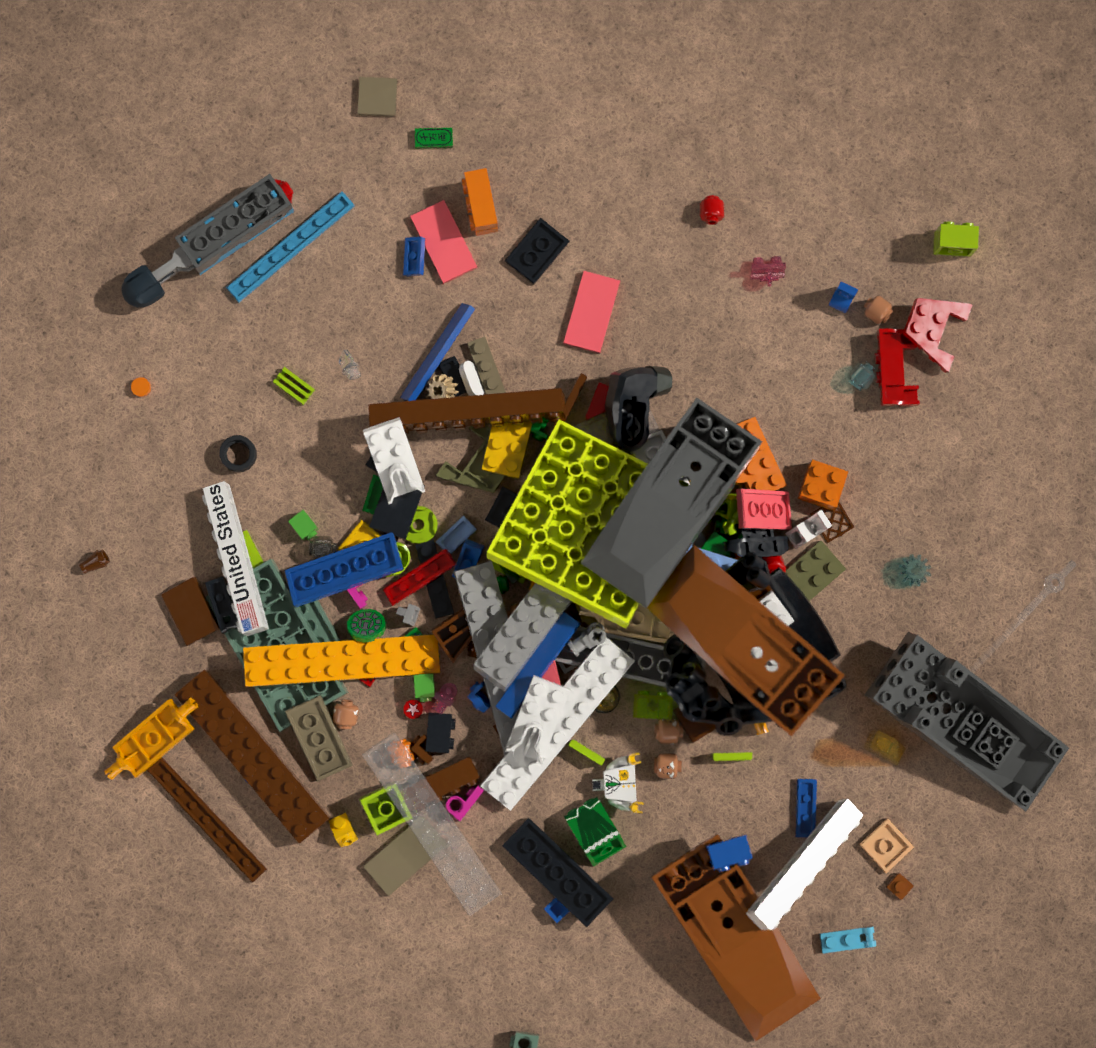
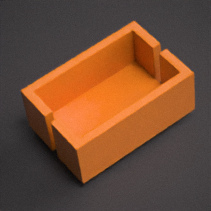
[461,168,498,236]

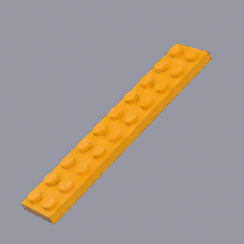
[243,635,440,687]

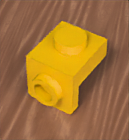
[328,813,358,847]

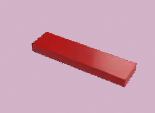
[383,548,457,606]

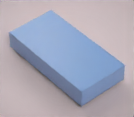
[436,516,477,554]

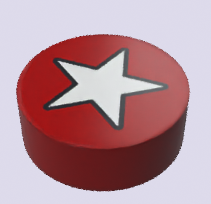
[403,700,423,719]

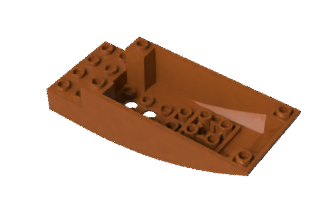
[647,545,845,737]
[651,833,821,1042]

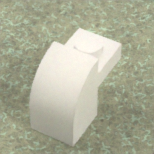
[786,510,832,549]

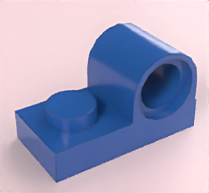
[829,281,858,313]
[452,539,485,578]

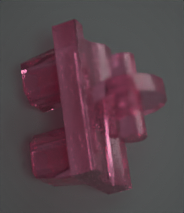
[750,256,786,287]
[432,682,458,714]

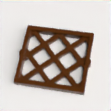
[810,502,854,543]

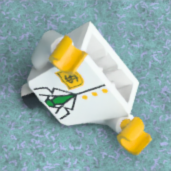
[592,752,644,814]

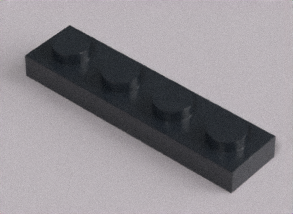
[415,540,454,619]

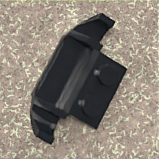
[723,523,789,557]

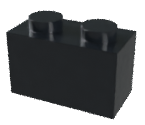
[426,712,456,753]

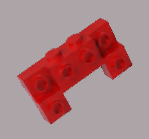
[874,328,920,406]

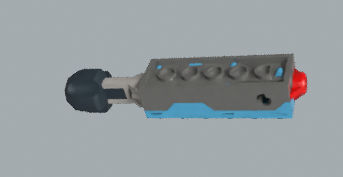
[122,174,294,308]

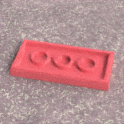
[410,200,477,284]
[563,271,620,354]
[736,489,792,530]

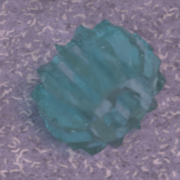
[898,554,931,587]

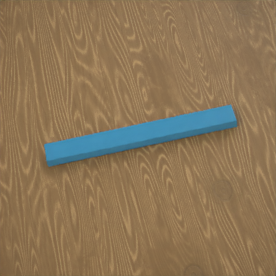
[226,191,355,303]

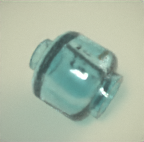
[848,362,876,391]

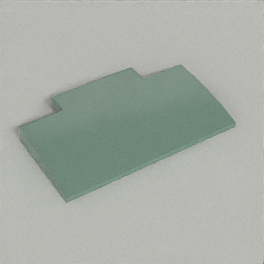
[206,559,349,732]

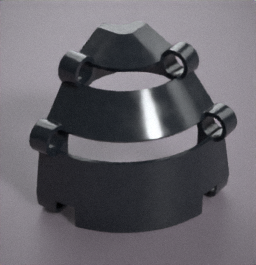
[663,552,847,736]

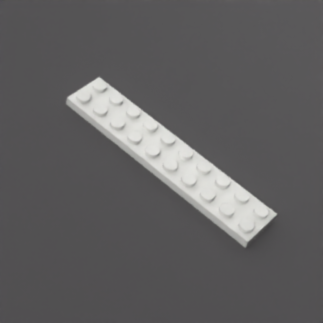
[480,637,635,811]

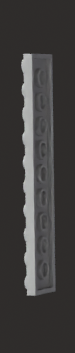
[454,561,522,756]

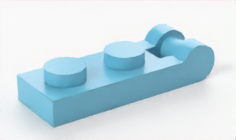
[819,926,877,953]

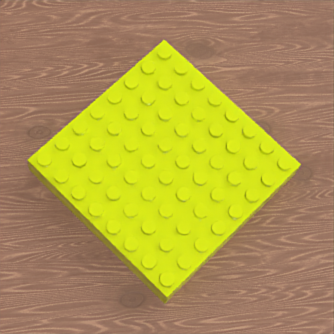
[487,420,690,628]

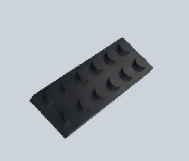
[502,818,613,928]

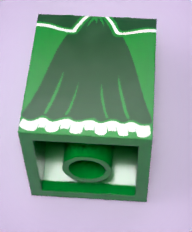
[564,797,627,867]

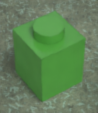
[288,510,319,541]
[414,674,435,702]

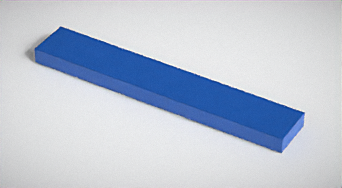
[400,303,474,401]
[495,612,580,719]

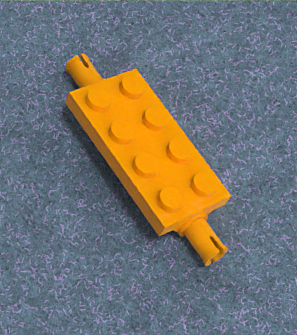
[104,698,198,780]

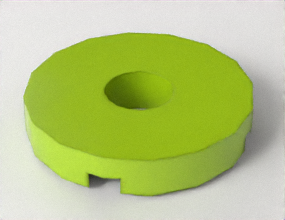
[406,506,438,544]

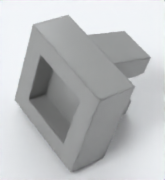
[396,604,420,626]

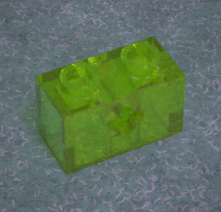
[633,691,673,720]

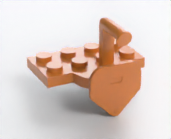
[735,417,787,491]

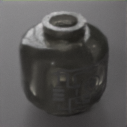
[309,536,337,560]

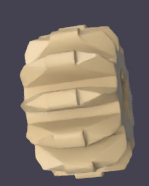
[425,374,458,399]

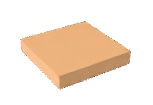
[859,818,914,873]

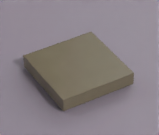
[358,77,397,117]

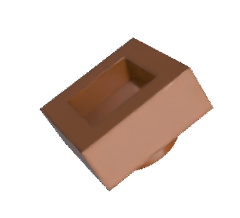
[886,873,914,901]

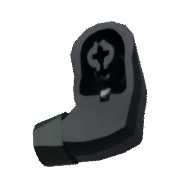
[605,366,673,451]

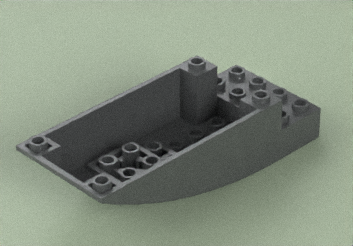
[581,398,762,608]
[864,632,1069,811]

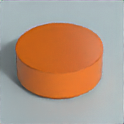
[131,377,151,397]

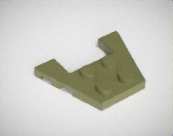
[436,425,505,493]

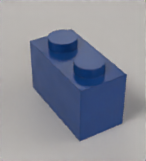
[706,835,753,872]

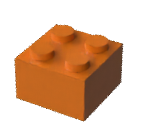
[797,459,848,511]

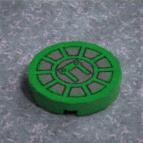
[347,609,386,643]

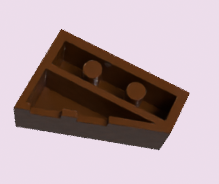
[430,608,472,663]

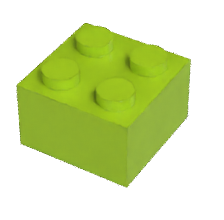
[933,221,979,257]
[358,781,412,835]

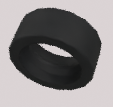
[219,435,257,472]

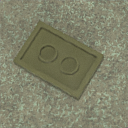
[786,540,846,601]

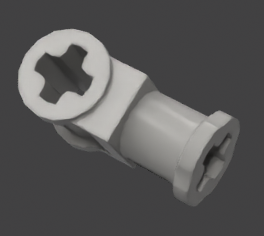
[567,622,606,656]

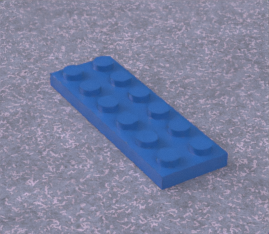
[285,532,404,607]

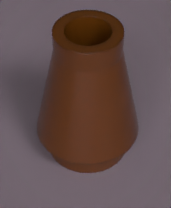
[79,549,110,574]

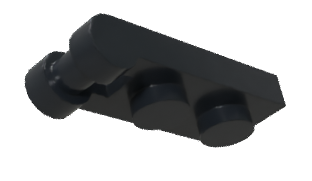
[205,576,238,634]

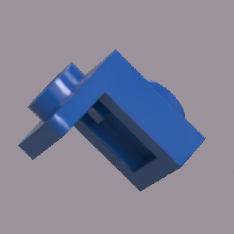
[467,681,491,713]

